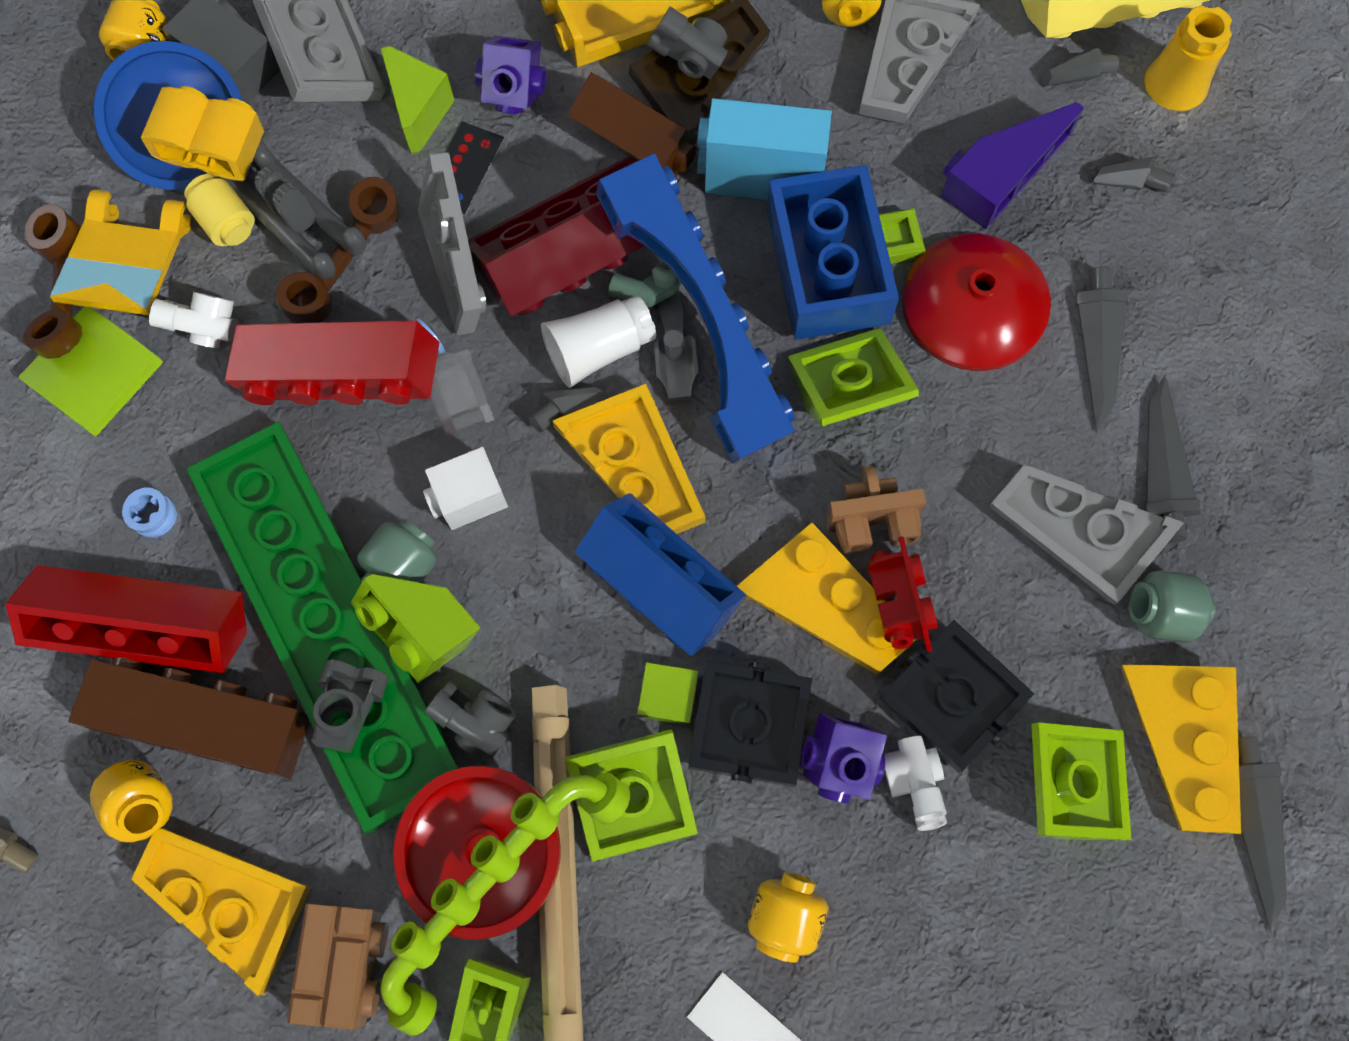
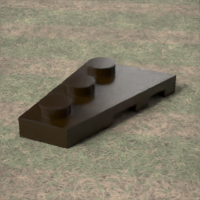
[628,0,770,133]

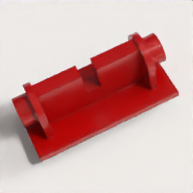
[868,536,938,652]

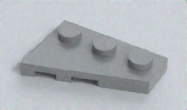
[859,0,980,124]
[417,152,486,335]

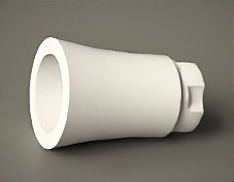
[541,296,656,388]

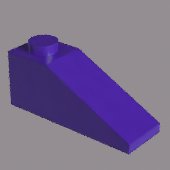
[941,102,1084,229]

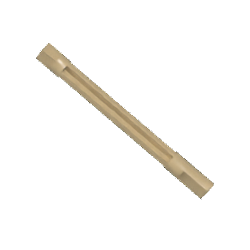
[532,684,584,1041]

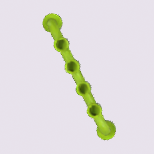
[380,773,631,1036]

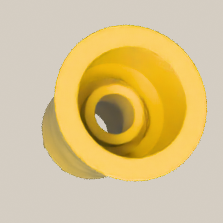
[1144,5,1232,111]

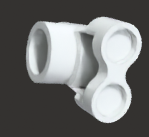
[149,292,238,349]
[884,736,947,831]

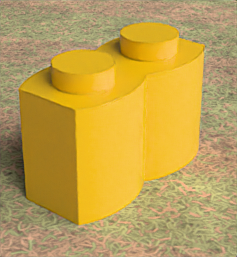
[141,86,264,181]

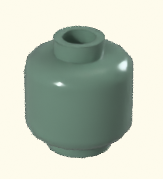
[357,518,437,583]
[1128,571,1215,642]

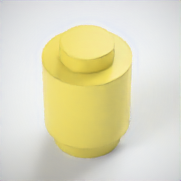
[184,173,255,246]

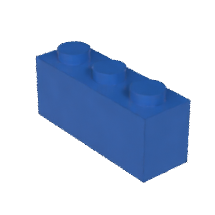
[575,493,746,656]

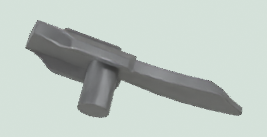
[654,290,699,402]

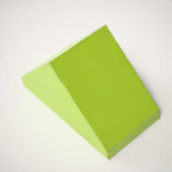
[381,46,455,154]
[449,958,532,1041]

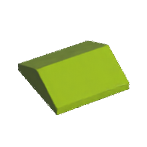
[788,328,919,426]
[1031,722,1132,841]
[565,729,698,862]

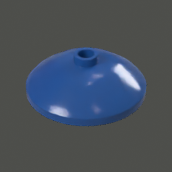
[94,41,243,191]

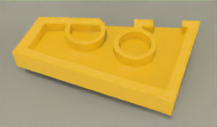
[552,384,706,534]

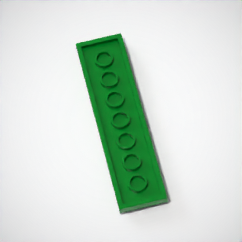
[186,421,460,834]

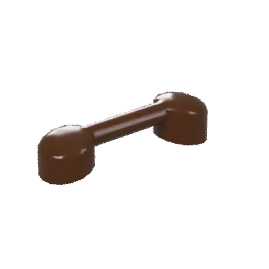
[276,177,399,323]
[23,204,83,359]

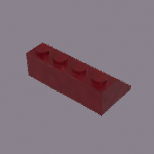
[468,156,646,316]

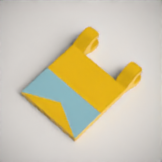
[50,190,193,315]

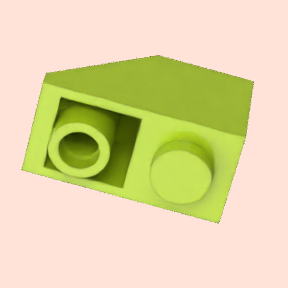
[351,574,481,683]

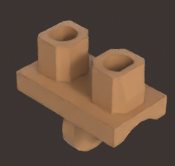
[825,465,926,554]

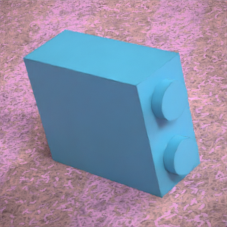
[697,98,832,200]

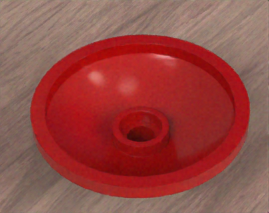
[902,233,1051,371]
[393,766,561,940]

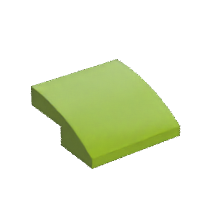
[18,306,163,437]

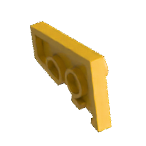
[737,523,917,675]
[1121,664,1241,834]
[131,828,312,997]

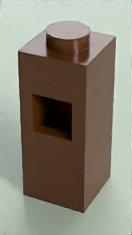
[568,72,698,177]

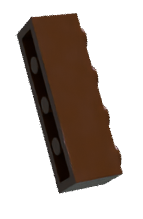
[68,657,310,780]

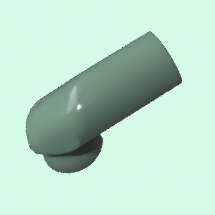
[608,261,681,308]

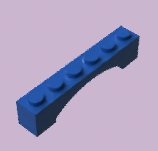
[596,154,795,463]

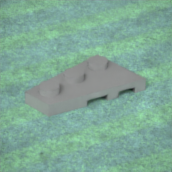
[989,464,1184,605]

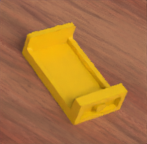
[540,0,731,68]

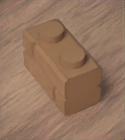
[287,903,389,1030]

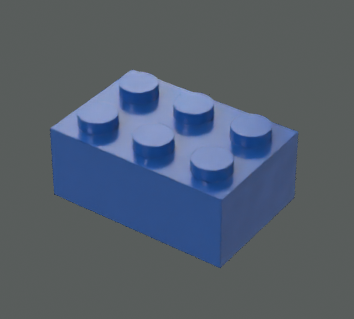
[766,165,899,340]

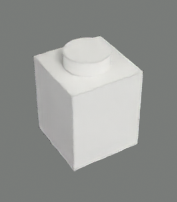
[423,447,508,530]

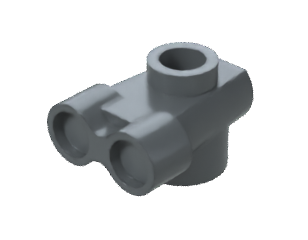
[647,6,728,79]
[311,660,389,753]
[424,681,516,757]

